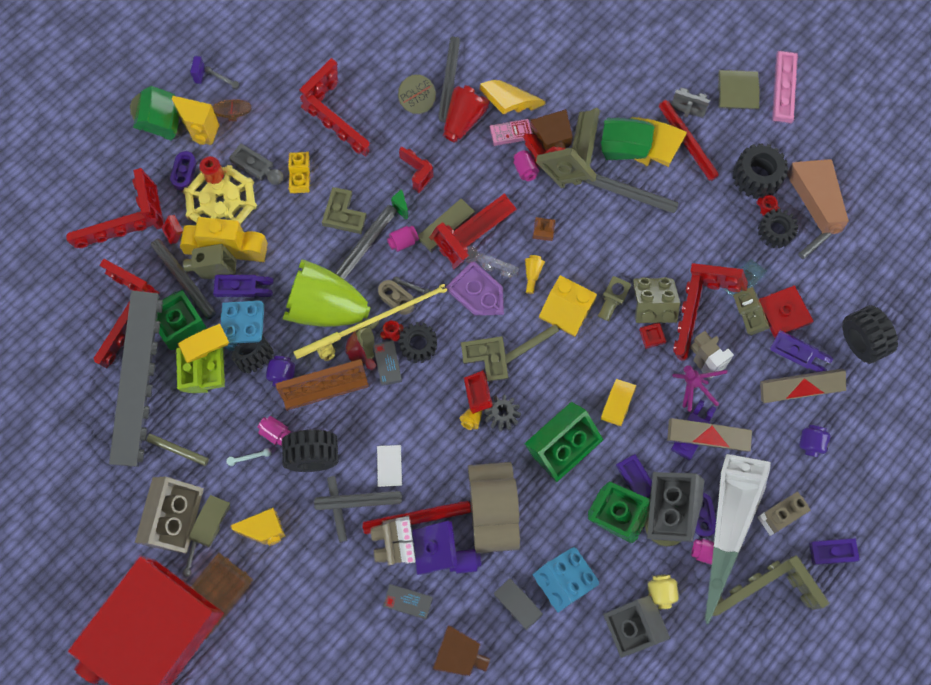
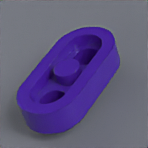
[170,151,197,190]
[695,492,716,538]

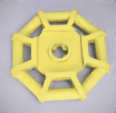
[183,165,257,225]

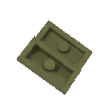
[718,70,759,110]

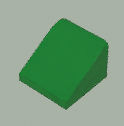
[391,189,408,220]

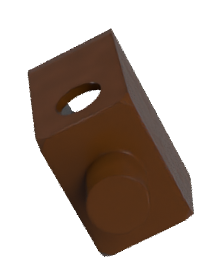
[530,109,572,152]
[433,626,491,677]

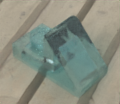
[725,258,767,297]

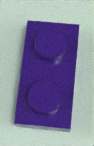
[809,538,860,565]

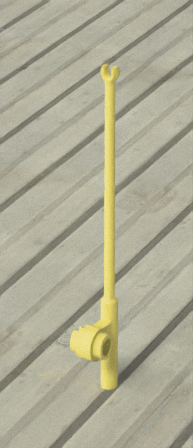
[293,284,447,361]

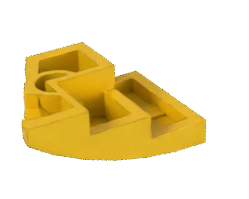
[479,80,545,115]
[631,117,687,167]

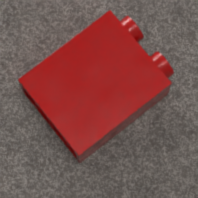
[68,556,224,685]

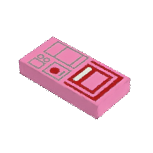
[490,119,532,146]

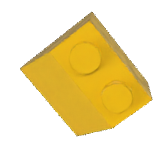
[172,96,219,145]
[539,275,597,337]

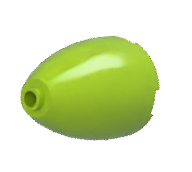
[282,259,370,327]

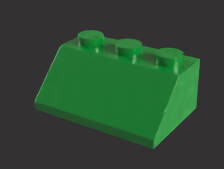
[524,402,604,482]

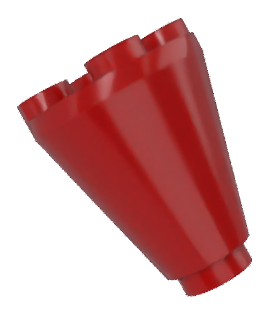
[443,85,490,143]

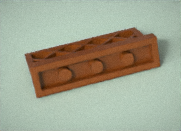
[275,359,369,411]

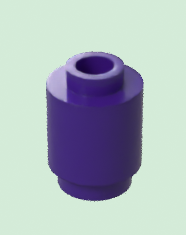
[450,549,481,574]

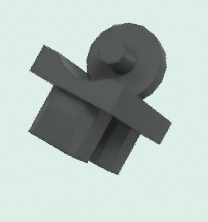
[671,87,710,118]

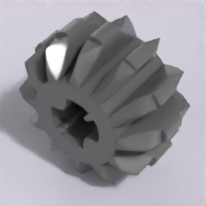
[484,394,521,432]

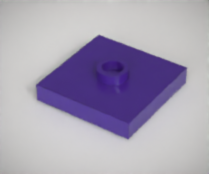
[412,521,458,575]

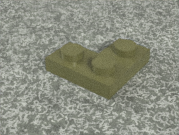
[322,187,367,234]
[461,336,509,382]

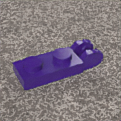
[213,275,274,297]
[770,330,833,372]
[671,399,716,461]

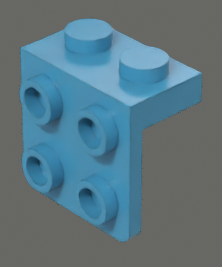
[221,301,264,351]
[532,547,599,613]

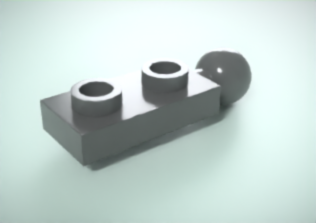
[229,143,283,185]

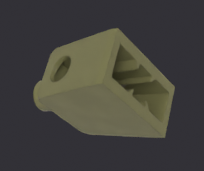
[183,244,236,279]

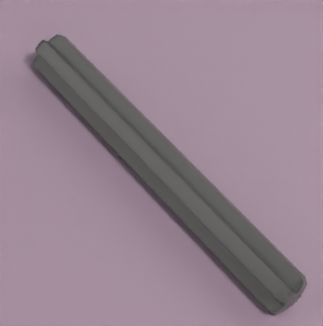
[439,36,460,122]
[583,174,678,213]
[335,205,397,280]
[151,238,216,319]

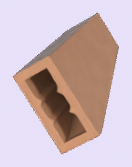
[787,159,849,234]

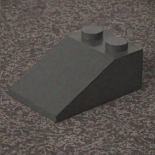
[647,472,704,542]

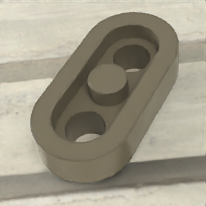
[378,280,415,315]

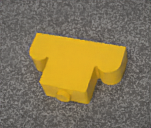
[180,217,268,262]

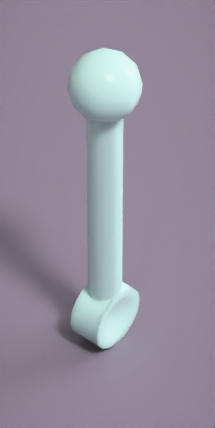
[227,448,272,466]

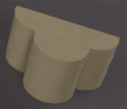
[468,462,520,553]

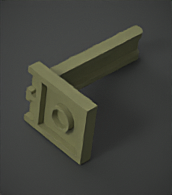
[536,108,600,188]
[712,555,830,616]

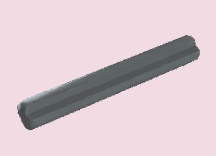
[314,491,402,510]

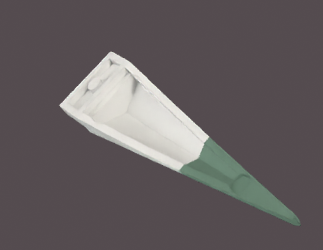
[705,454,771,624]

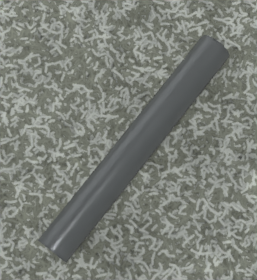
[798,233,832,260]
[327,476,348,543]

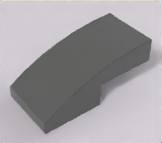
[493,578,543,630]

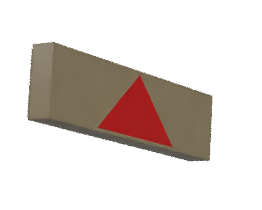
[760,369,846,403]
[667,418,752,452]

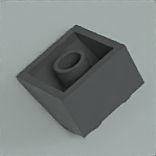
[603,595,671,658]

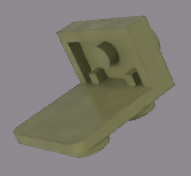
[633,277,680,323]

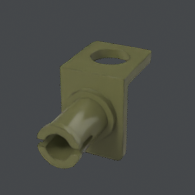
[598,276,631,322]

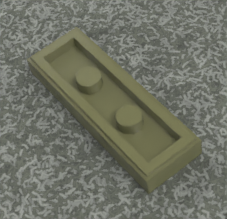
[418,199,475,252]

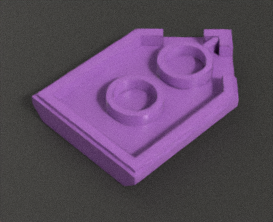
[445,261,504,316]

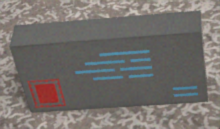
[373,341,402,386]
[383,584,433,620]

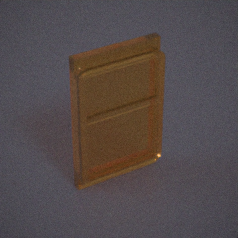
[191,552,253,640]

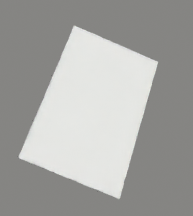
[377,445,402,487]

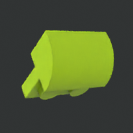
[176,347,225,393]

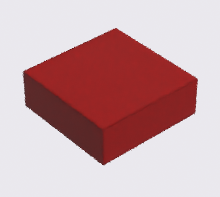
[162,215,183,244]
[639,323,667,349]

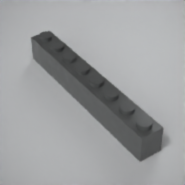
[109,291,163,467]

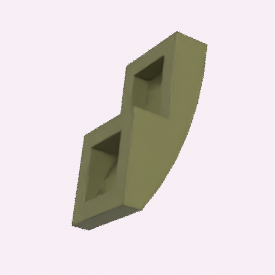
[733,287,770,336]
[189,495,230,547]

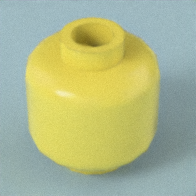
[648,575,679,609]

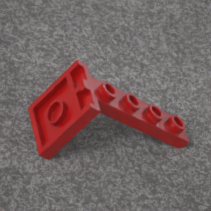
[299,58,369,157]
[66,168,164,248]
[429,193,517,269]
[94,259,160,368]
[673,263,748,361]

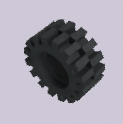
[758,209,799,248]
[399,322,437,363]
[231,335,274,374]

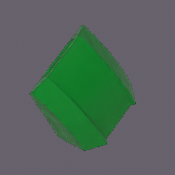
[133,86,179,141]
[601,118,654,160]
[157,290,207,350]
[588,482,650,544]

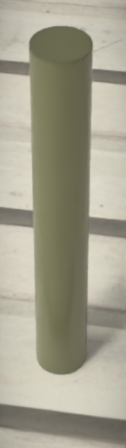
[506,324,559,363]
[146,433,209,466]

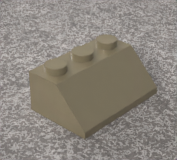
[135,477,204,554]

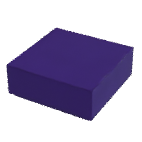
[190,56,205,84]

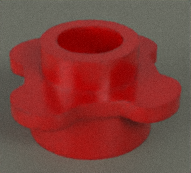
[756,195,780,216]
[380,320,404,341]

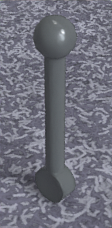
[204,66,240,90]
[392,276,431,294]
[182,541,197,577]

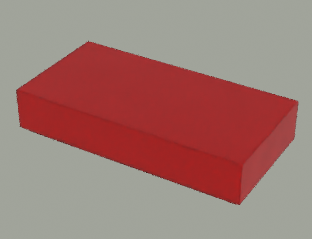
[464,371,493,414]

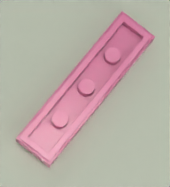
[772,51,797,123]

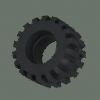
[732,143,789,199]
[842,305,898,364]
[282,430,339,472]

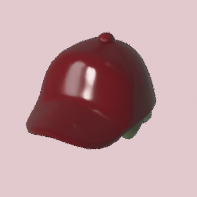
[345,320,380,370]

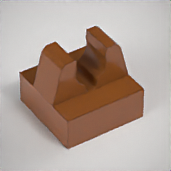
[533,217,556,241]

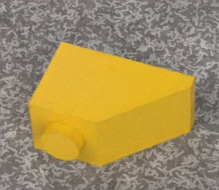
[231,508,285,546]

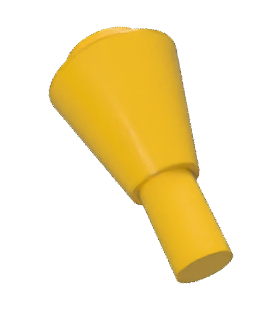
[525,255,545,294]
[459,408,483,430]

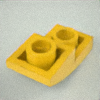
[288,152,310,193]
[178,324,229,363]
[601,379,636,426]

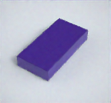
[616,454,652,498]

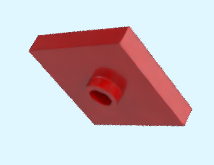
[759,285,814,338]

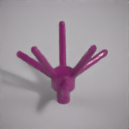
[672,365,727,412]

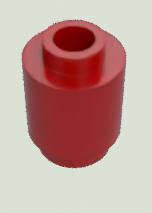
[199,156,224,184]

